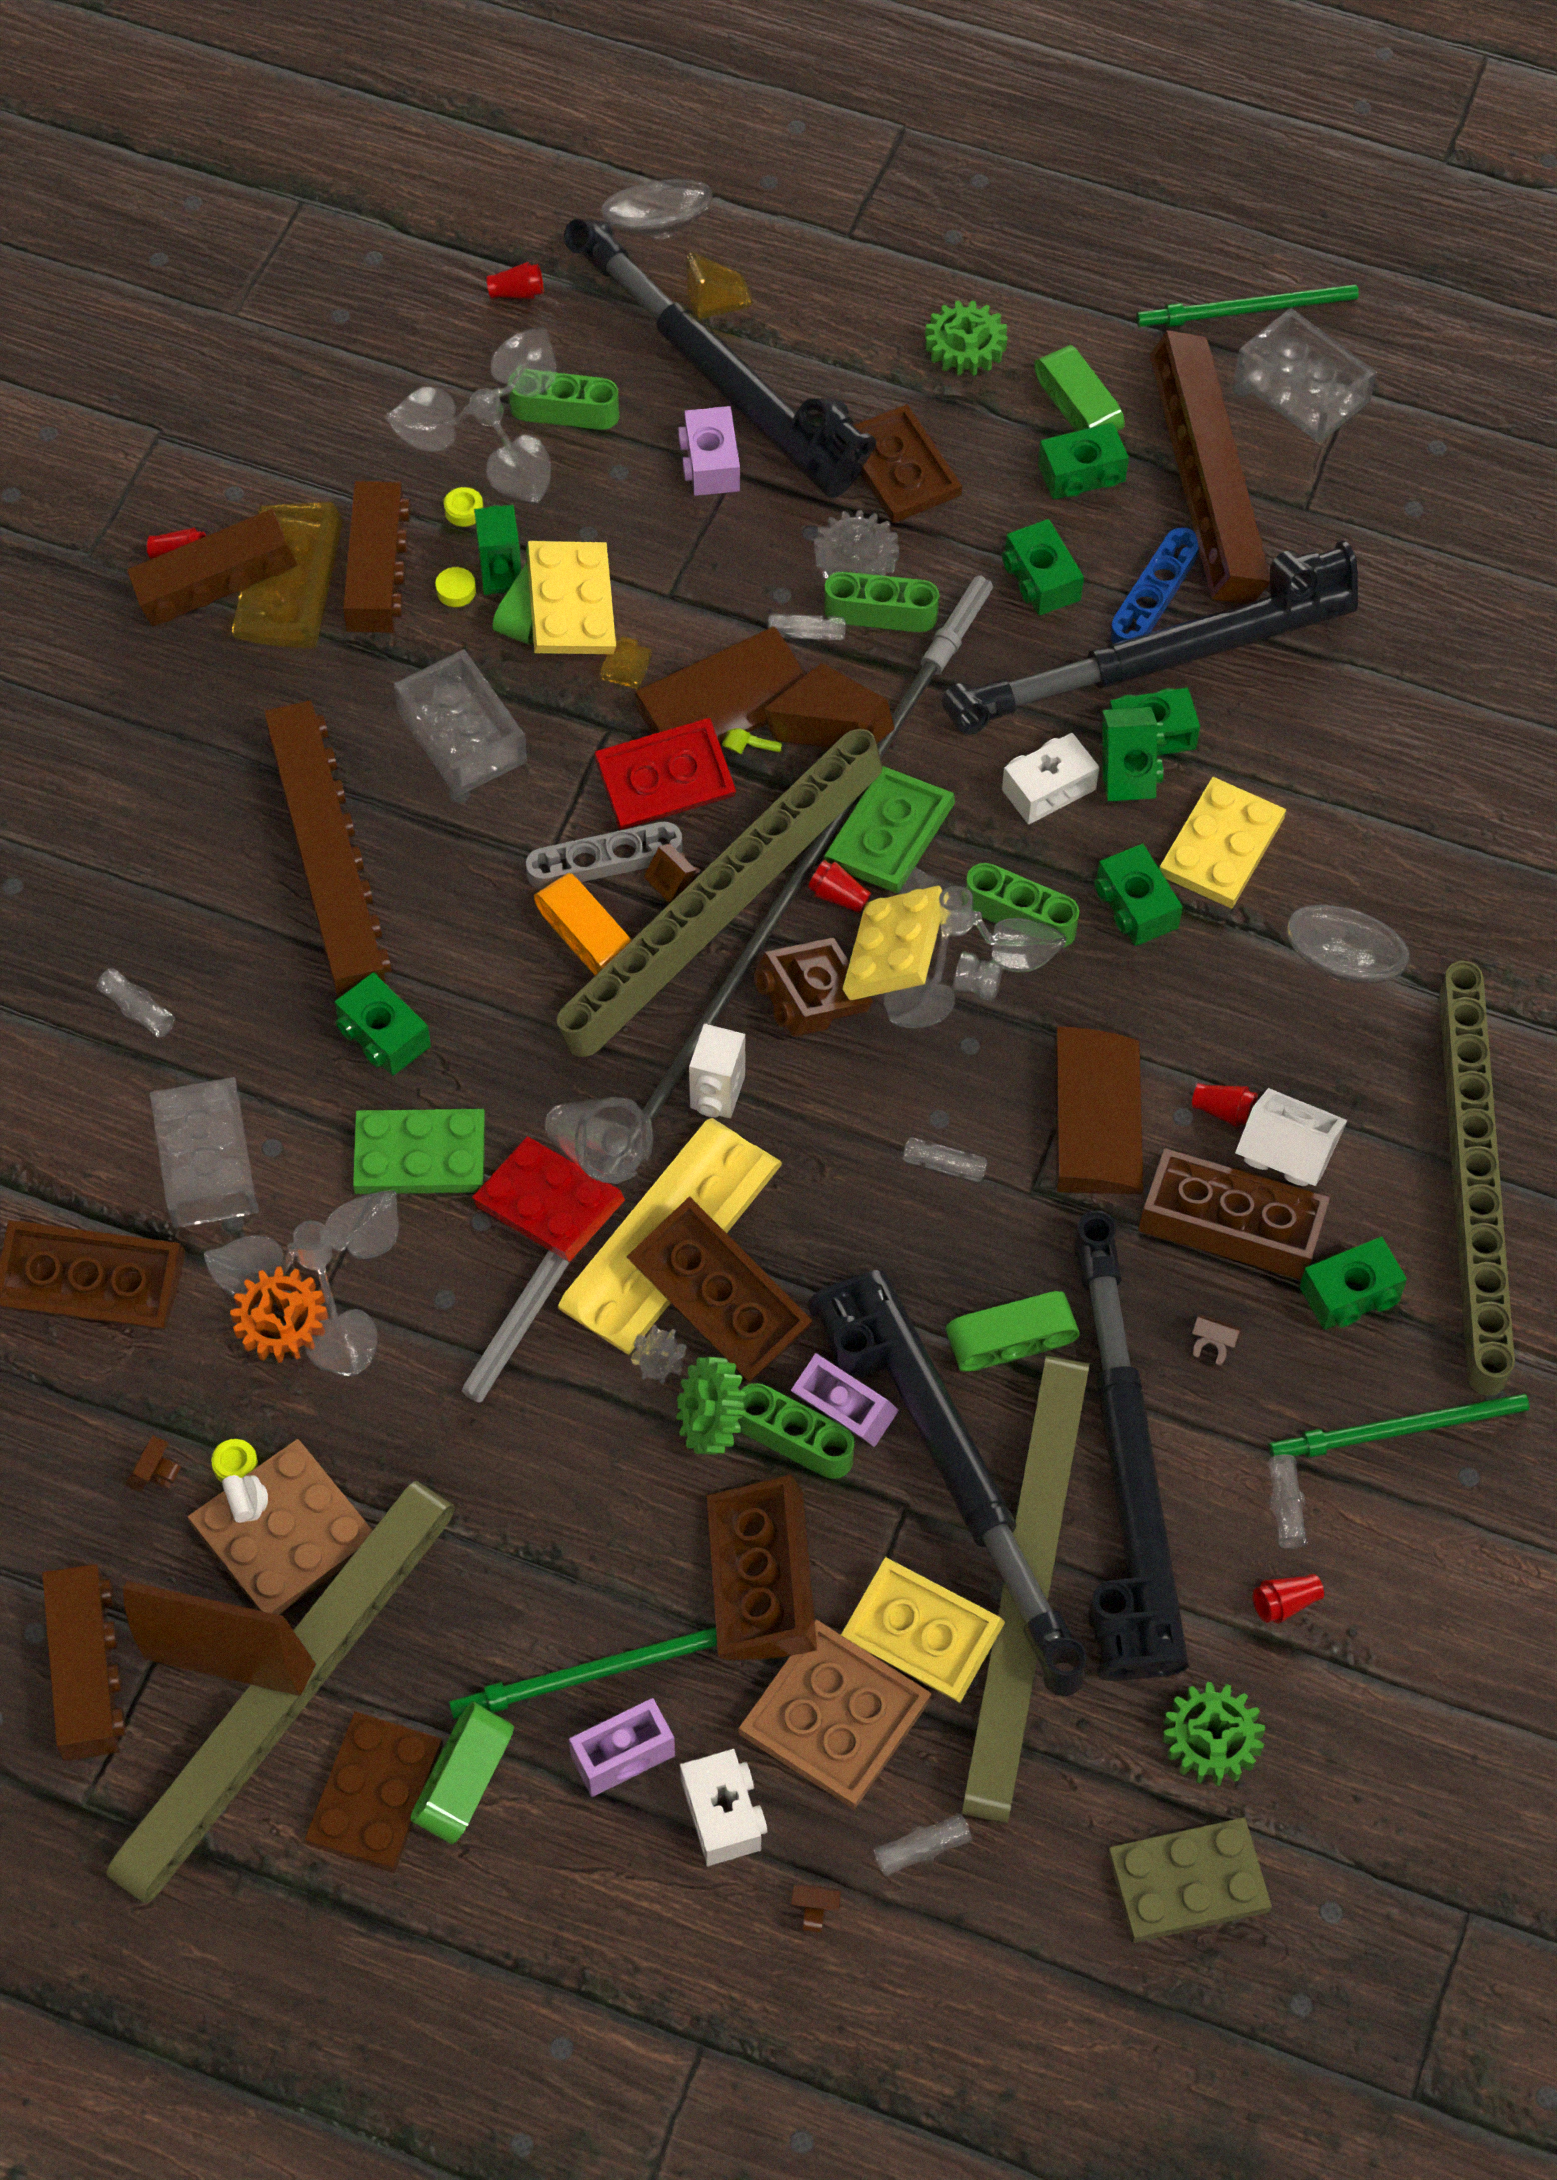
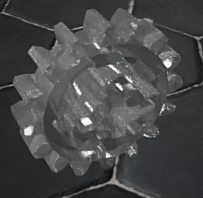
[814,510,899,578]

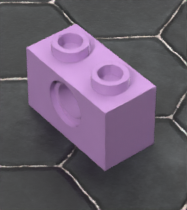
[678,406,740,496]
[791,1353,899,1447]
[569,1698,675,1797]

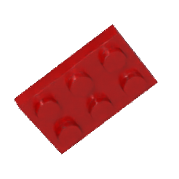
[594,717,736,831]
[472,1136,625,1263]

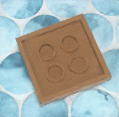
[187,1439,373,1615]
[739,1619,932,1810]

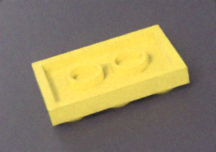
[526,541,616,654]
[1159,777,1286,909]
[843,885,946,1001]
[841,1557,1005,1703]

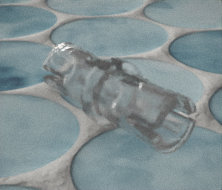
[96,968,175,1038]
[1268,1455,1308,1549]
[873,1813,972,1877]

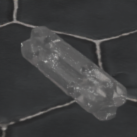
[768,614,846,640]
[903,1137,987,1182]

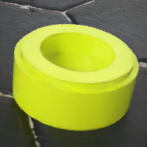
[444,487,483,527]
[436,567,476,607]
[211,1439,258,1482]

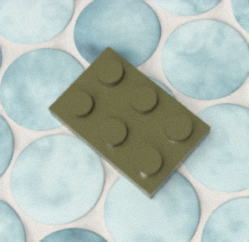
[1108,1817,1272,1943]

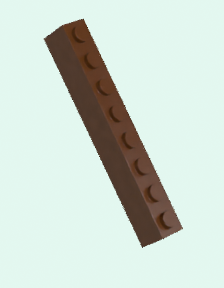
[1149,330,1270,604]
[264,700,392,999]

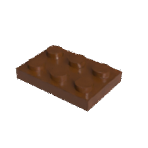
[853,404,962,523]
[304,1711,443,1873]

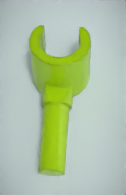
[722,728,782,755]

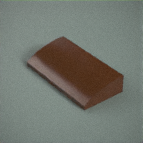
[636,626,805,746]
[1055,1026,1143,1194]
[1138,1148,1330,1280]
[626,1196,813,1383]
[0,1220,186,1330]
[706,1475,817,1660]
[123,1581,316,1696]

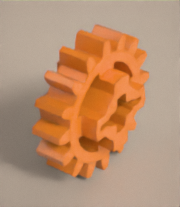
[230,1266,328,1363]

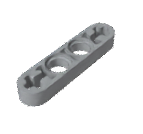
[526,822,683,890]

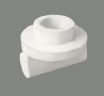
[222,1475,268,1523]

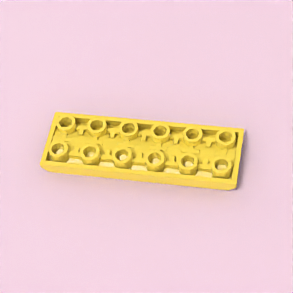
[558,1118,782,1355]

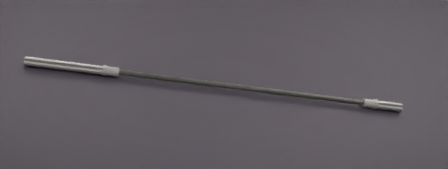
[462,575,993,1403]

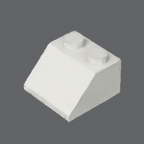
[1235,1088,1347,1186]

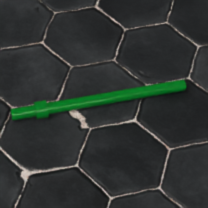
[1136,284,1359,327]
[1269,1393,1530,1460]
[449,1627,717,1719]

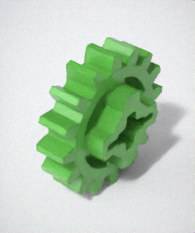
[925,301,1007,376]
[676,1357,746,1455]
[1162,1682,1265,1786]

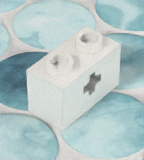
[1002,732,1099,825]
[689,1024,745,1119]
[680,1749,767,1866]

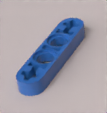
[1110,528,1199,644]

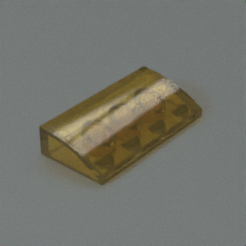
[231,502,343,648]

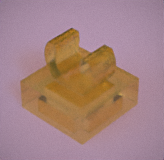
[601,636,652,689]

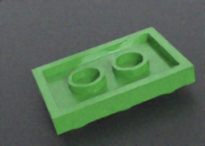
[824,766,955,894]
[353,1109,485,1194]

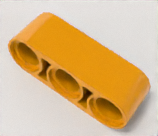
[534,872,632,976]

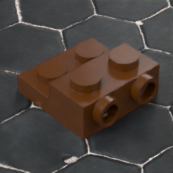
[754,937,873,1037]

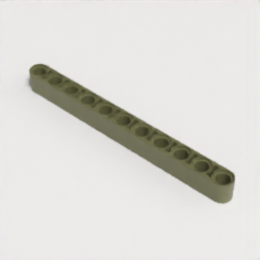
[557,729,883,1057]
[1439,961,1515,1396]
[962,1355,1090,1823]
[106,1481,455,1904]

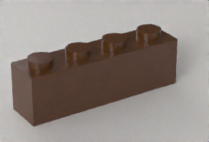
[343,481,411,633]
[127,508,298,627]
[42,1564,126,1761]

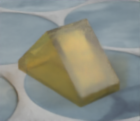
[686,251,754,319]

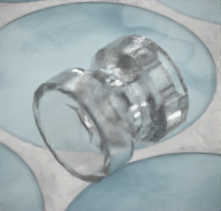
[952,951,1005,1002]

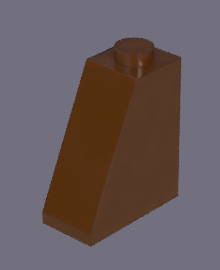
[764,663,895,748]

